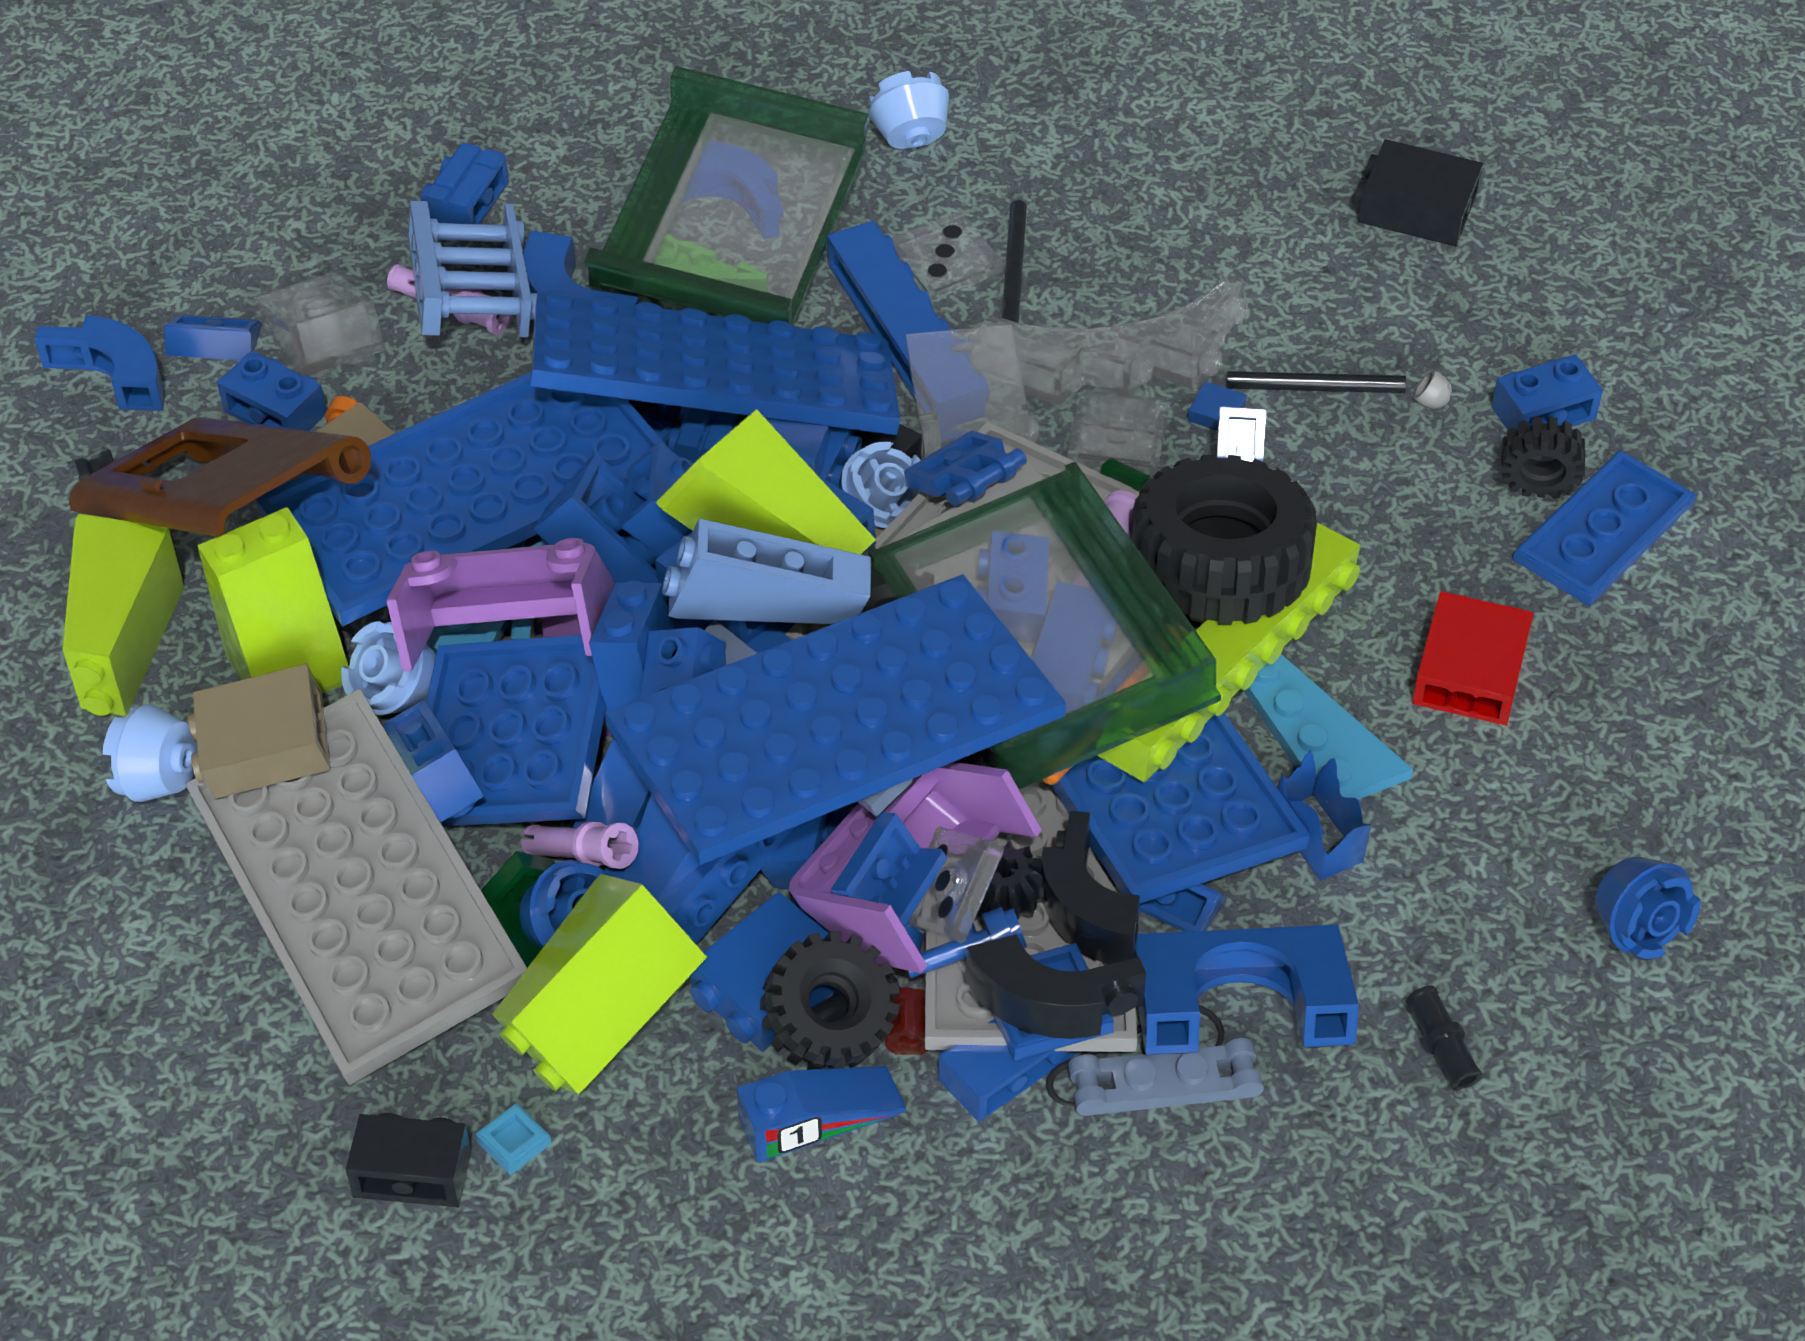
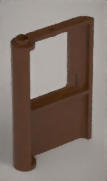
[69,417,372,537]

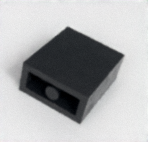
[1354,139,1483,247]

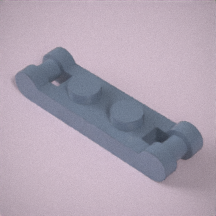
[1068,1038,1264,1116]

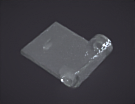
[905,324,1039,459]

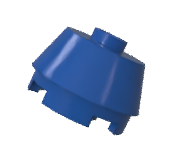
[1595,857,1701,959]
[519,860,609,950]

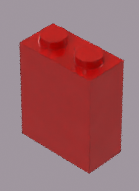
[1412,591,1534,726]

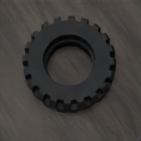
[1130,454,1317,625]

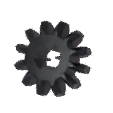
[959,839,1045,919]

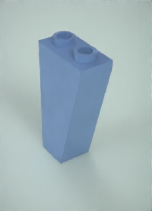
[663,518,871,624]

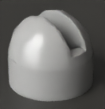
[1413,369,1452,409]

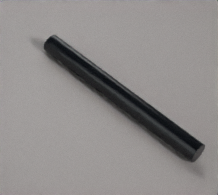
[1001,200,1027,330]
[1227,371,1406,393]

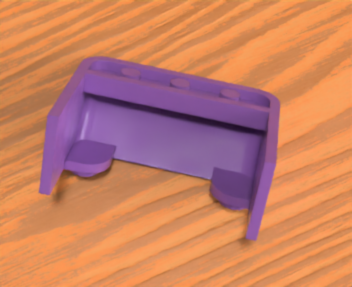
[386,538,615,671]
[789,762,1042,973]

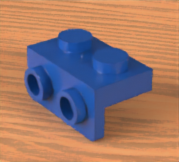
[831,812,947,927]

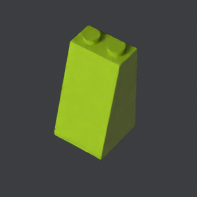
[655,409,876,555]
[197,507,349,694]
[62,513,184,716]
[492,874,707,1094]

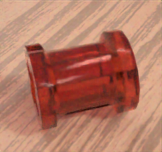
[885,987,929,1055]

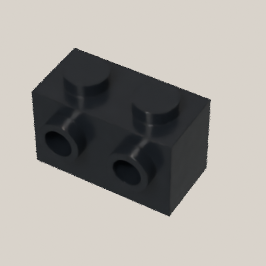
[346,1113,471,1208]

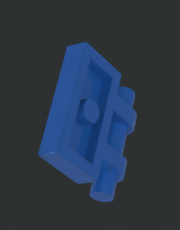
[904,430,1027,506]

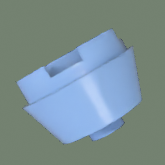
[869,71,949,149]
[841,442,921,530]
[341,622,436,715]
[103,704,198,802]

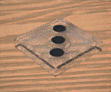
[892,211,1004,301]
[907,826,1004,944]

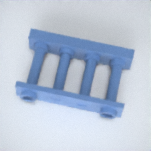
[408,201,537,337]

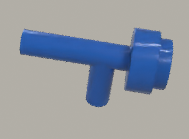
[908,905,1027,978]

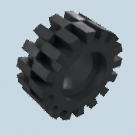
[1501,417,1585,499]

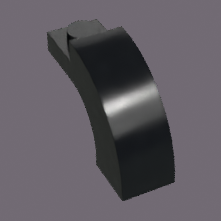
[1042,811,1140,964]
[965,934,1146,1039]

